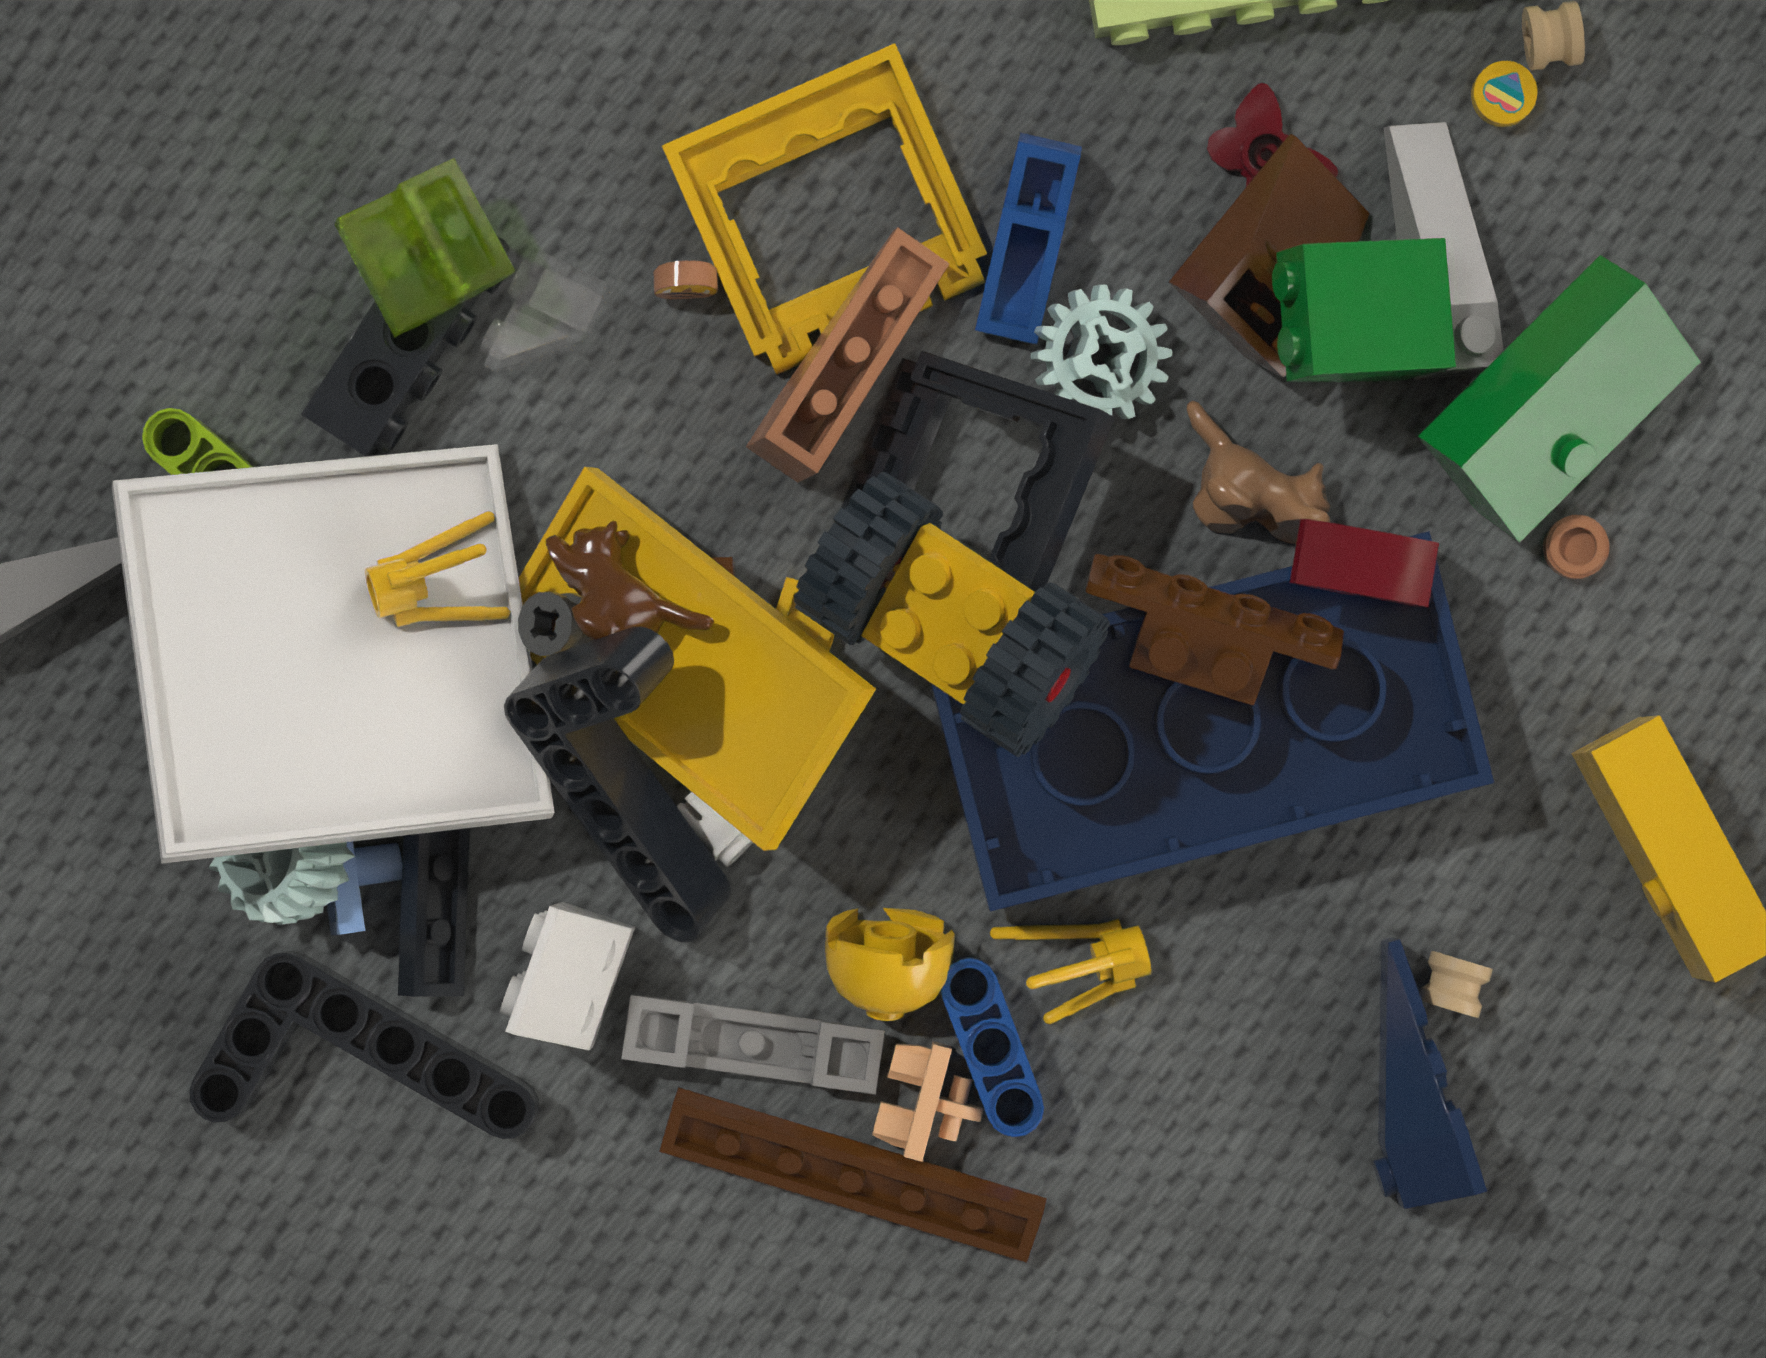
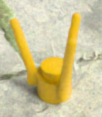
[365,511,510,627]
[990,919,1151,1024]

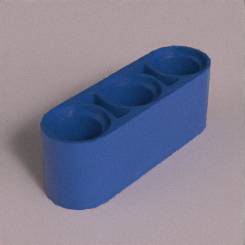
[941,956,1044,1137]

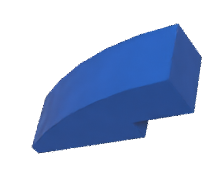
[975,132,1082,344]

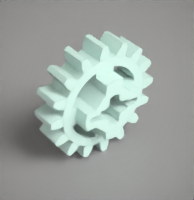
[1031,285,1172,419]

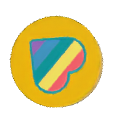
[1471,61,1537,127]

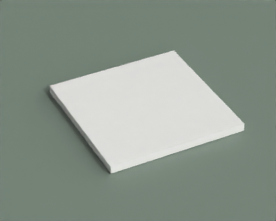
[112,444,555,864]

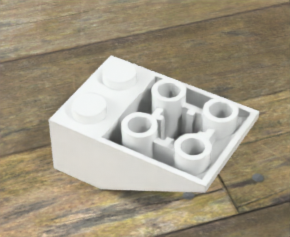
[500,902,635,1050]

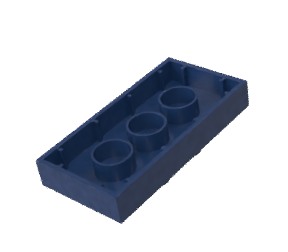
[930,531,1494,912]

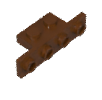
[1085,554,1344,706]

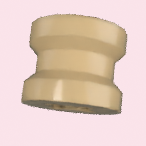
[1522,1,1585,71]
[1419,951,1493,1018]

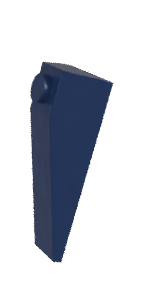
[1373,937,1487,1209]

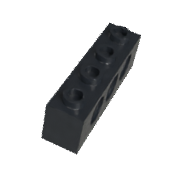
[301,200,512,457]

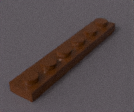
[659,1087,1047,1263]

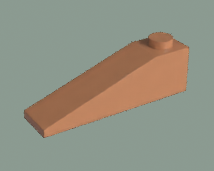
[746,227,949,483]

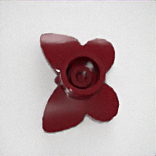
[1207,83,1338,187]

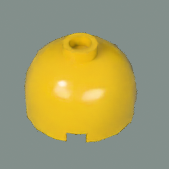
[825,908,955,1021]

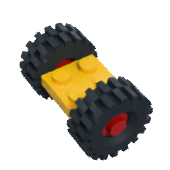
[794,472,1110,757]

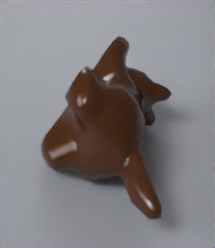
[546,521,714,640]

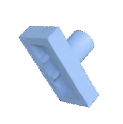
[327,841,402,935]

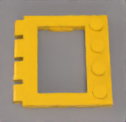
[662,43,987,375]

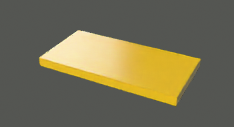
[518,467,876,851]

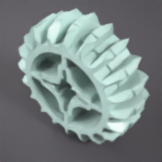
[208,842,355,925]

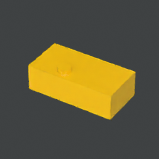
[1571,715,1766,983]

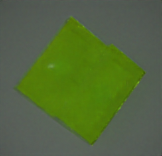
[334,158,515,337]

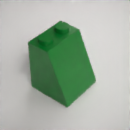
[1272,238,1456,382]

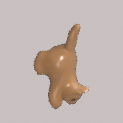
[1187,401,1330,544]

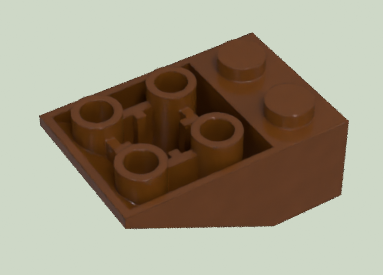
[1169,134,1370,378]

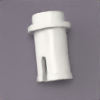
[677,792,753,867]

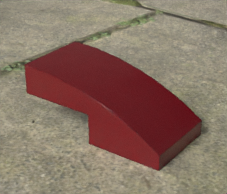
[1290,519,1439,607]

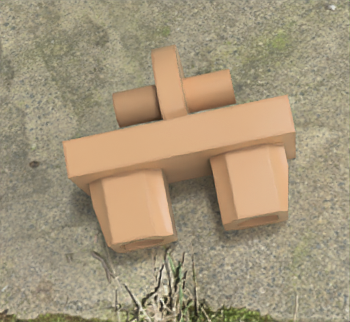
[872,1041,984,1162]

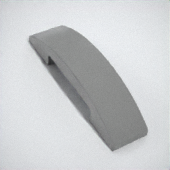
[621,994,885,1095]

